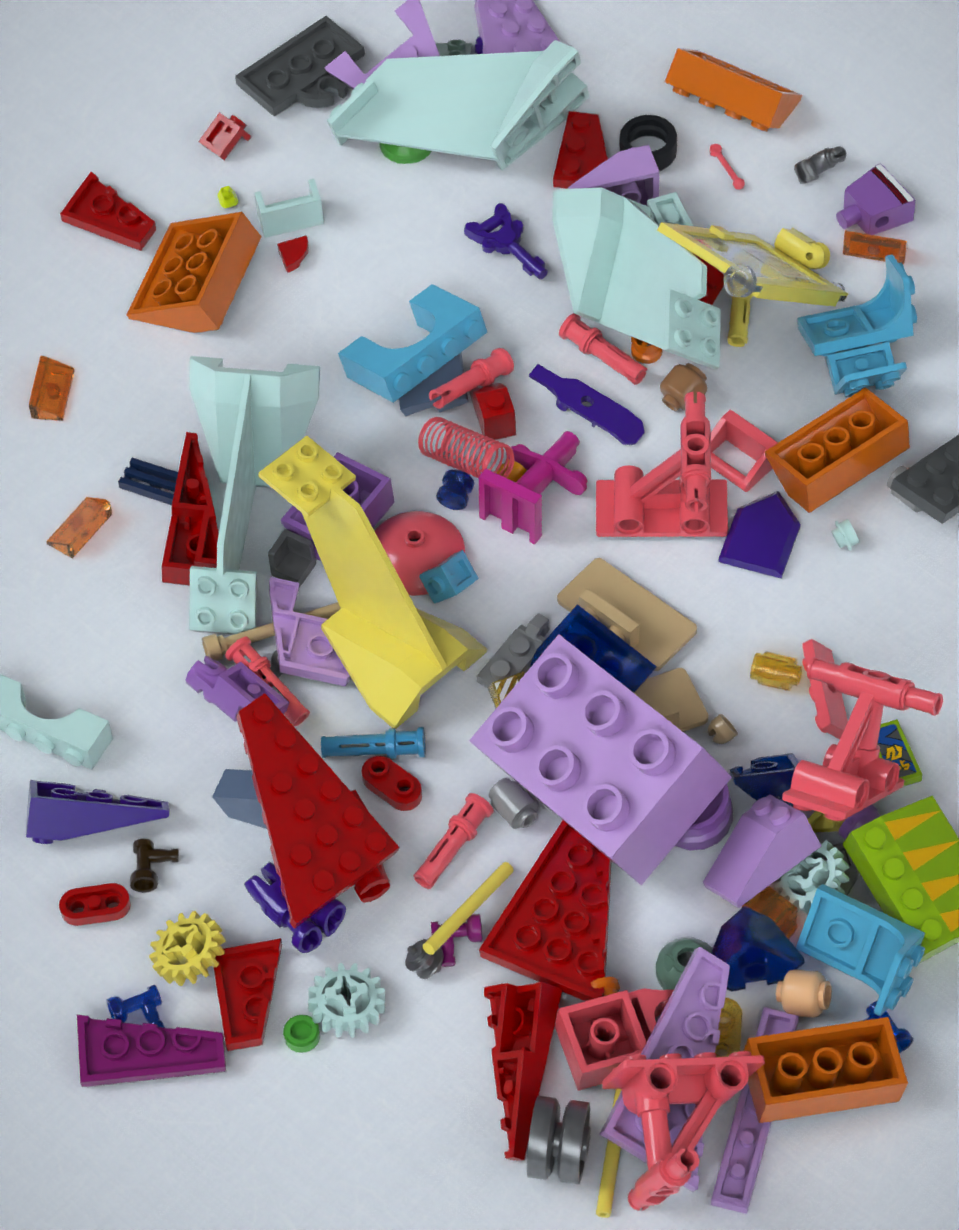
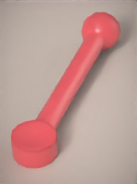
[710,144,745,190]

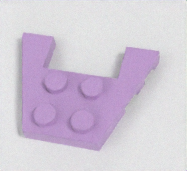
[324,0,440,89]
[269,577,351,686]

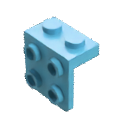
[826,342,907,397]

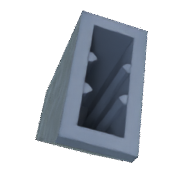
[212,769,267,829]

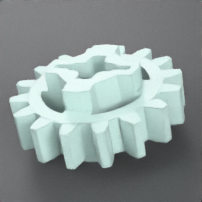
[774,840,850,915]
[308,963,385,1038]

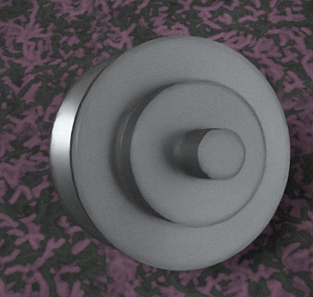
[405,939,444,979]

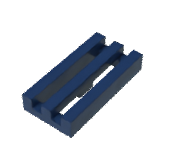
[118,457,178,505]

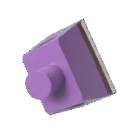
[836,163,915,236]

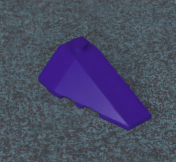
[26,780,170,844]

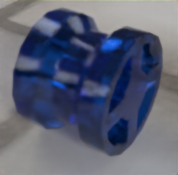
[436,470,475,510]

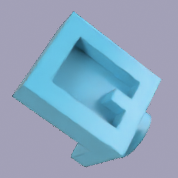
[419,550,479,603]

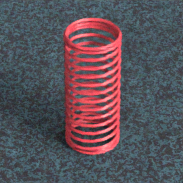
[418,417,514,478]

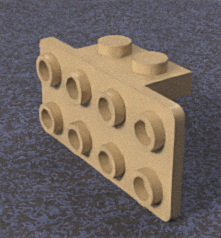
[557,558,697,671]
[625,668,708,732]

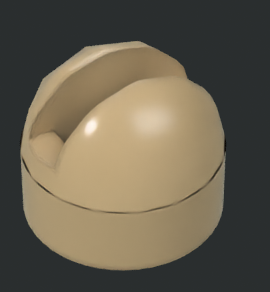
[708,713,738,744]

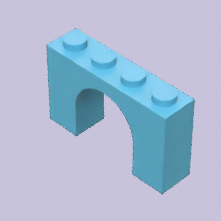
[338,284,487,403]

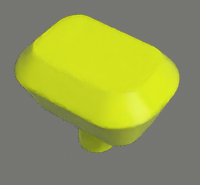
[217,186,238,208]

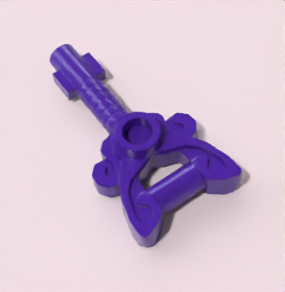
[464,203,548,280]

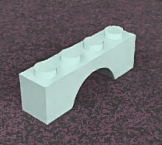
[0,674,113,770]

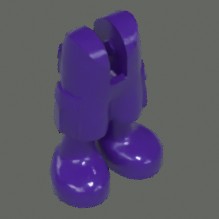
[244,862,346,953]

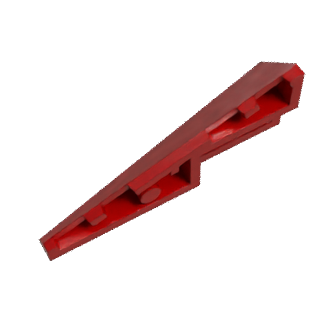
[161,432,219,586]
[484,982,563,1161]

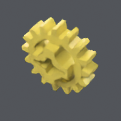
[149,911,226,986]

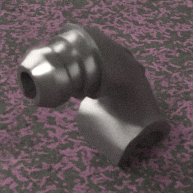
[794,146,847,184]

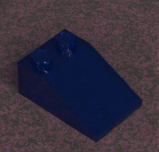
[530,604,657,693]

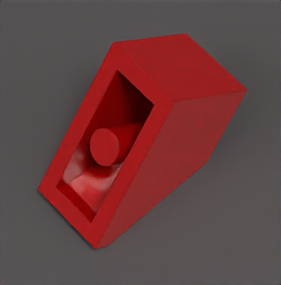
[469,382,516,440]

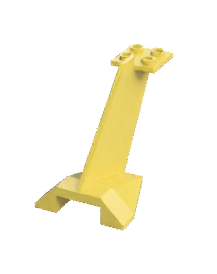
[258,436,487,729]

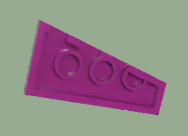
[77,1014,226,1087]

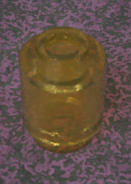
[750,651,802,691]

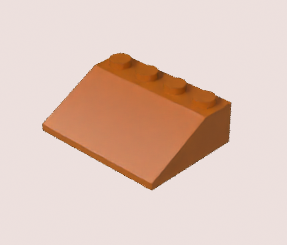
[126,212,261,333]

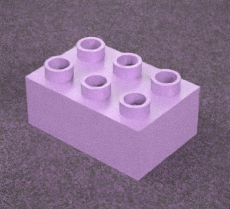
[469,634,732,885]

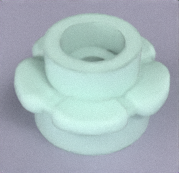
[831,519,860,550]

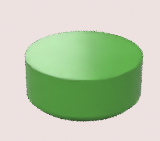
[283,1015,320,1053]

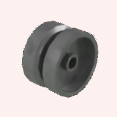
[527,1096,591,1184]

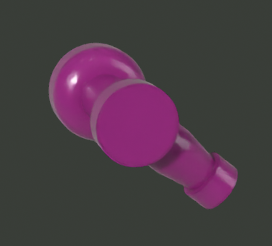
[431,914,483,967]

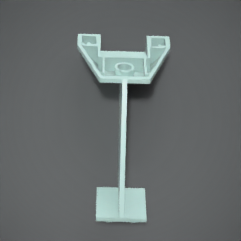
[327,40,590,170]
[552,188,721,370]
[189,356,320,634]

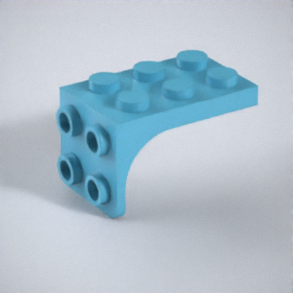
[797,255,917,356]
[795,884,925,1017]

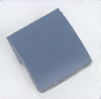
[399,352,469,417]

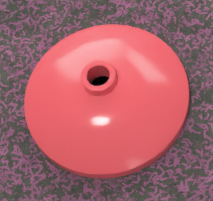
[375,511,465,596]

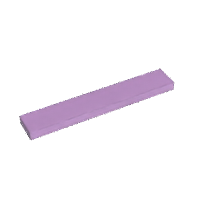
[711,1007,799,1214]

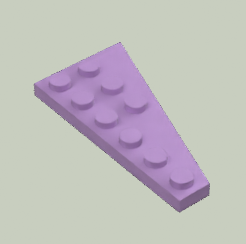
[474,0,560,54]
[600,947,730,1192]

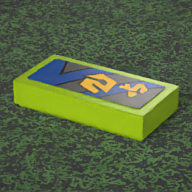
[878,719,923,787]

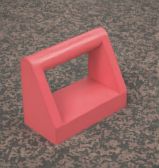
[711,409,778,492]

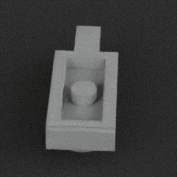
[477,613,550,698]

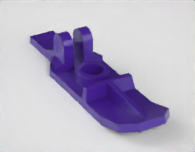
[529,364,645,445]

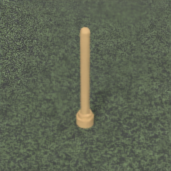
[202,602,341,661]

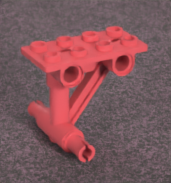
[596,392,728,537]
[782,657,943,821]
[602,1051,765,1211]

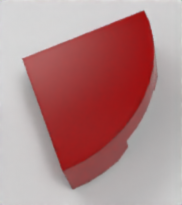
[277,235,309,273]

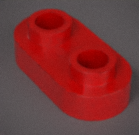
[361,756,422,811]
[59,883,131,926]

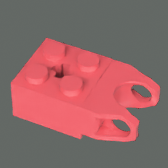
[555,989,673,1091]

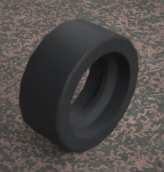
[619,115,677,171]

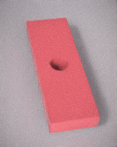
[802,639,848,739]

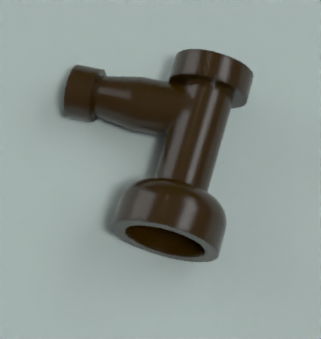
[130,839,179,893]

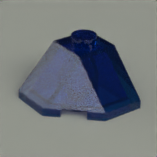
[730,753,799,810]
[711,906,805,991]

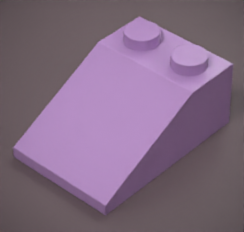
[568,145,659,206]
[703,794,821,908]

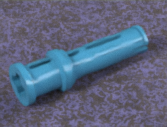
[321,727,426,759]

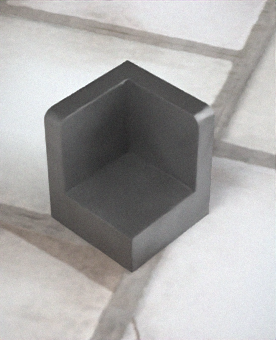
[268,529,316,588]

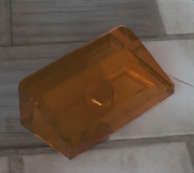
[843,231,908,264]
[29,356,75,421]
[46,497,112,559]

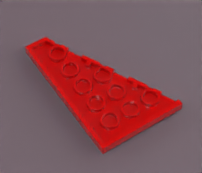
[236,693,400,929]
[479,820,612,1001]

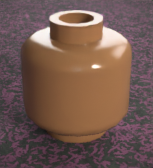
[660,363,707,412]

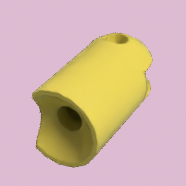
[774,227,830,269]

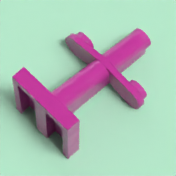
[478,431,588,545]

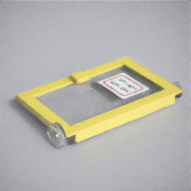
[657,222,848,307]

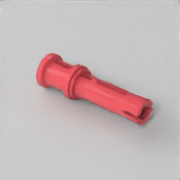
[559,313,647,385]
[429,348,514,409]
[225,636,310,726]
[413,793,494,889]

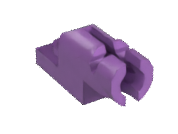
[185,656,289,722]

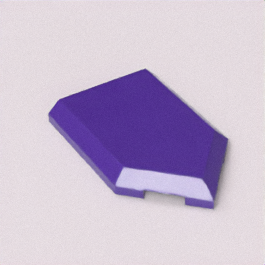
[718,491,801,579]

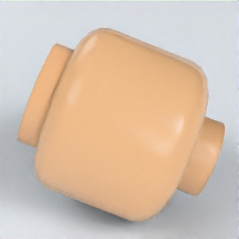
[776,969,832,1018]

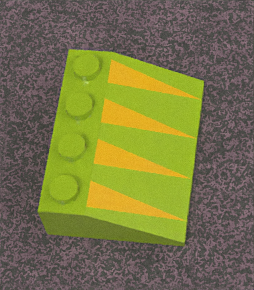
[843,795,959,964]

